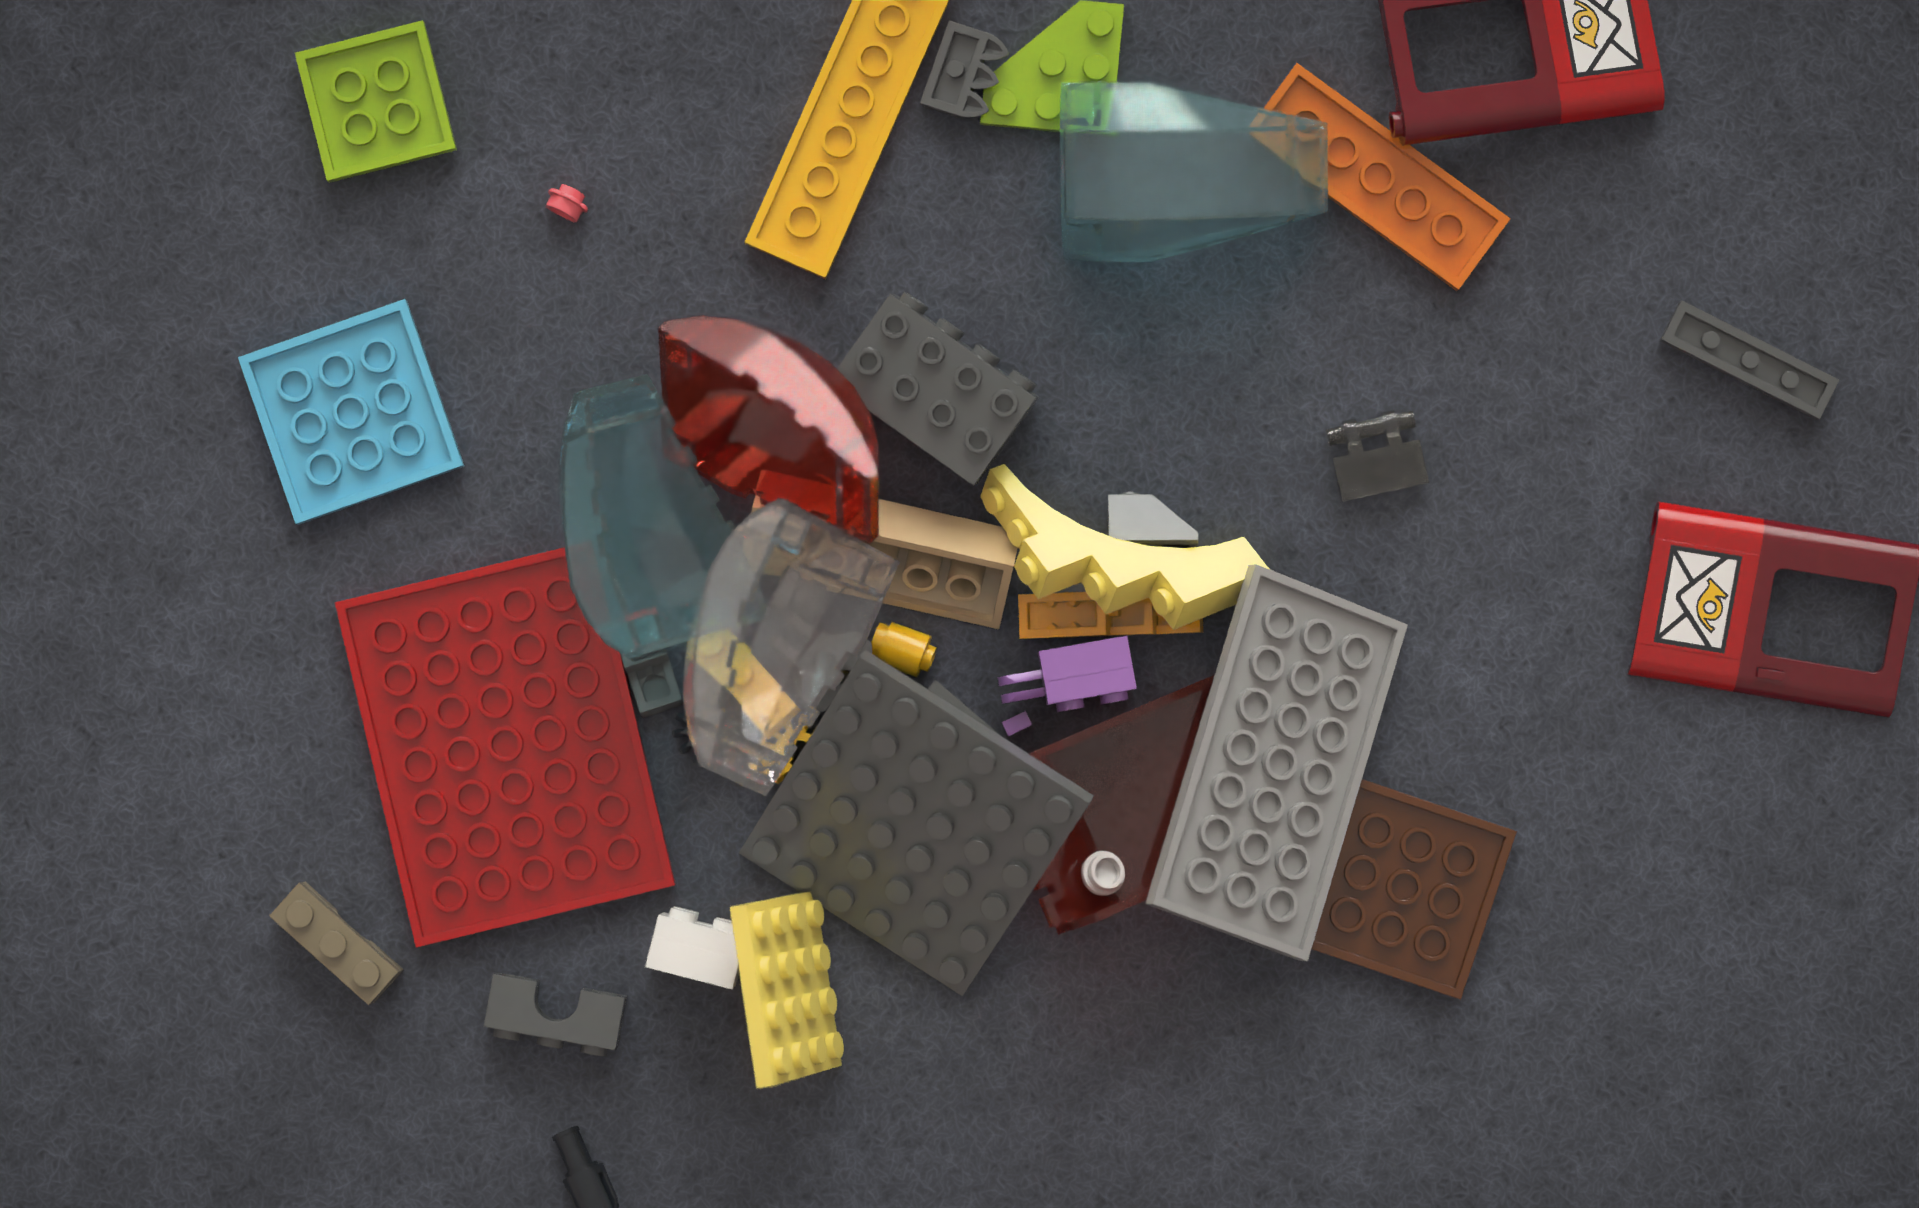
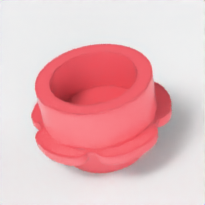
[546,184,588,223]

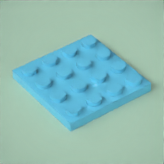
[238,299,465,525]

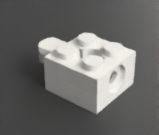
[645,906,739,989]

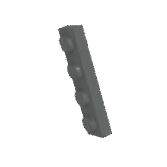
[1659,300,1839,420]

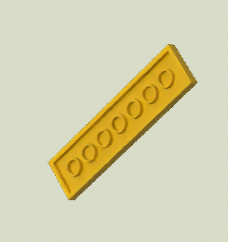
[745,0,950,279]

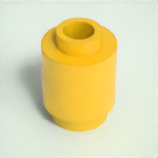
[871,622,937,677]

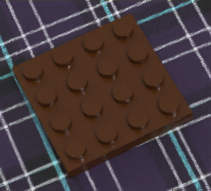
[1312,779,1517,1000]

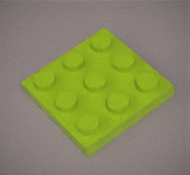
[295,20,457,183]

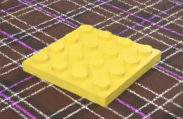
[730,891,844,1088]

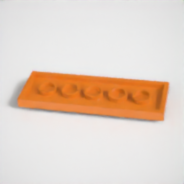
[1244,63,1511,291]

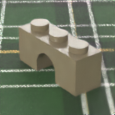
[269,881,404,1005]

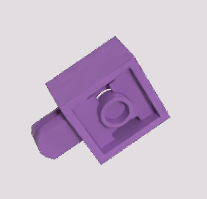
[997,636,1137,712]

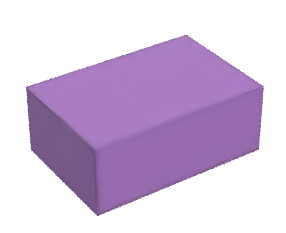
[1001,711,1032,736]

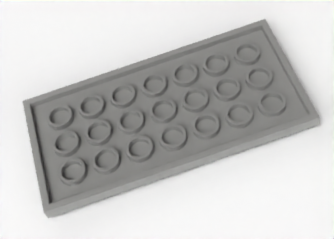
[1145,564,1408,961]

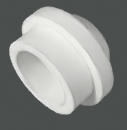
[1081,851,1125,896]

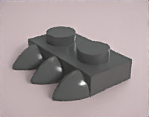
[920,20,1009,120]

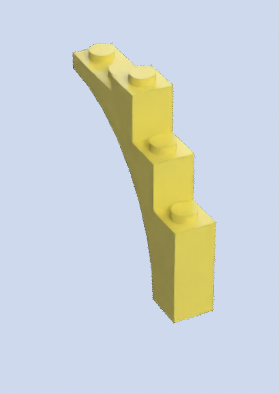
[980,464,1269,630]

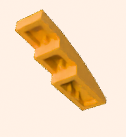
[1018,592,1203,639]

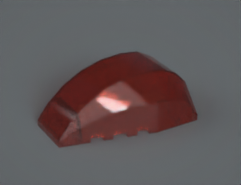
[658,315,879,543]

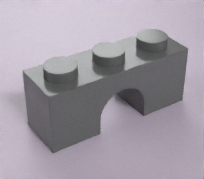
[483,972,627,1056]

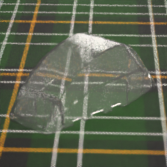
[683,498,900,796]

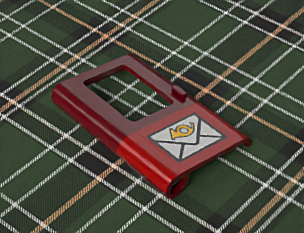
[1378,0,1665,146]
[1628,501,1919,717]

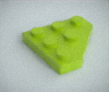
[980,0,1124,137]

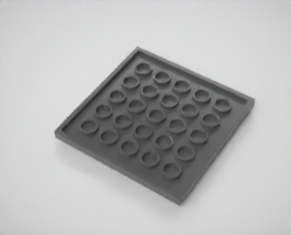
[739,650,1094,996]

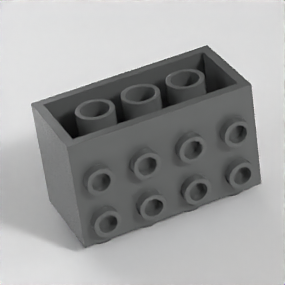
[828,292,1040,486]

